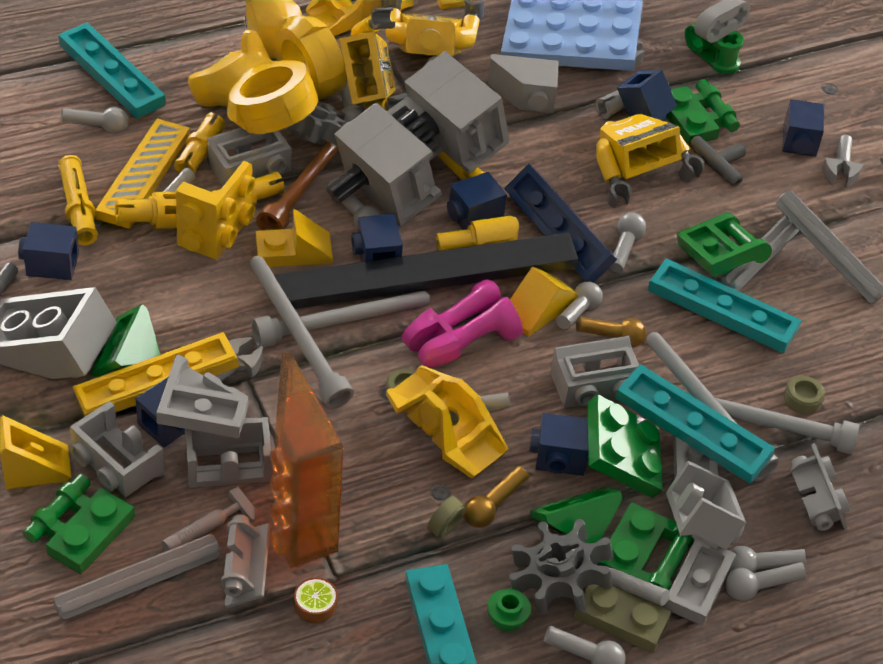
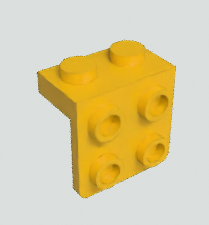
[176,161,255,260]

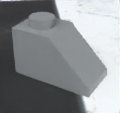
[488,54,559,113]

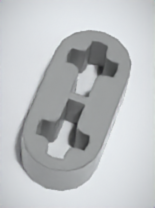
[694,0,750,43]

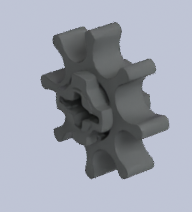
[283,101,347,147]
[509,519,613,614]

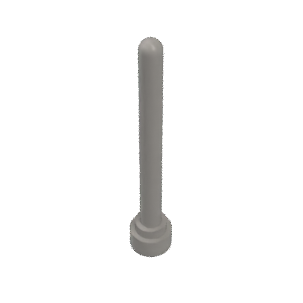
[250,256,354,409]
[251,291,430,348]
[647,332,779,481]
[683,390,860,455]

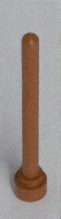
[256,141,339,230]

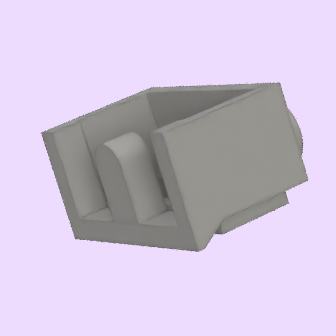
[207,128,292,186]
[550,336,639,408]
[70,401,165,498]
[185,417,272,488]
[666,461,746,550]

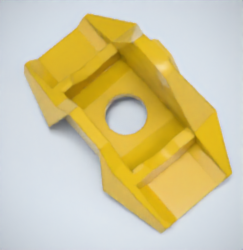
[306,0,414,36]
[386,365,509,479]

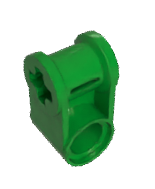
[684,23,744,74]

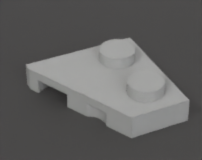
[157,355,249,438]

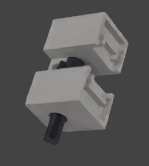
[326,51,510,226]

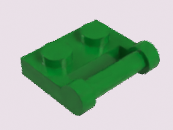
[676,213,772,277]
[597,502,695,591]

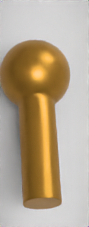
[576,316,647,346]
[463,466,530,528]

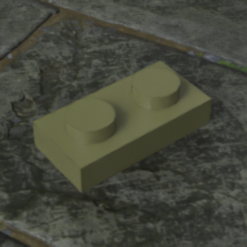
[573,584,672,653]

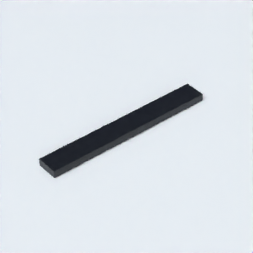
[274,233,578,309]

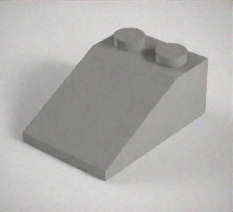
[0,287,117,379]

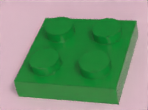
[588,395,663,498]

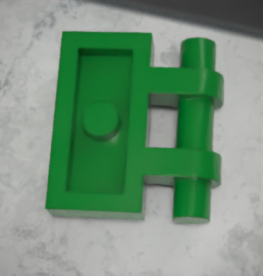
[666,79,740,146]
[22,474,135,575]

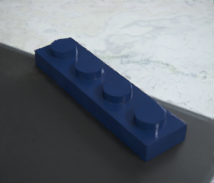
[504,163,617,283]

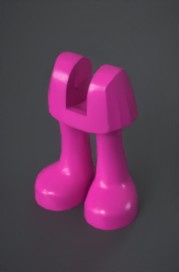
[401,279,523,368]

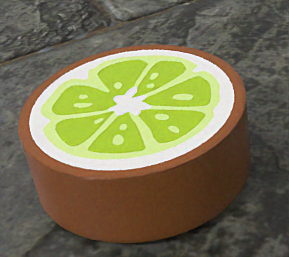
[294,578,338,623]

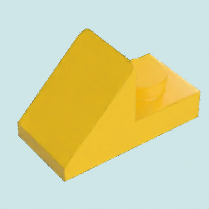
[255,209,333,267]

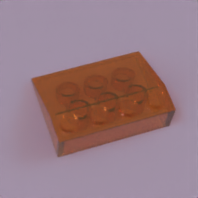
[270,351,344,568]

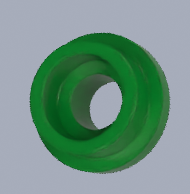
[487,589,531,631]

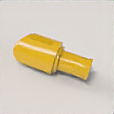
[115,192,177,229]
[436,216,519,251]

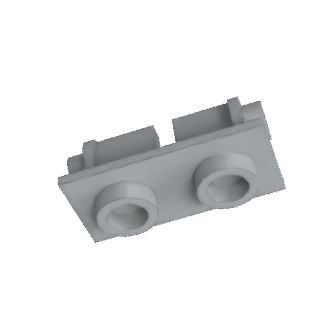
[790,443,851,531]
[221,515,271,608]

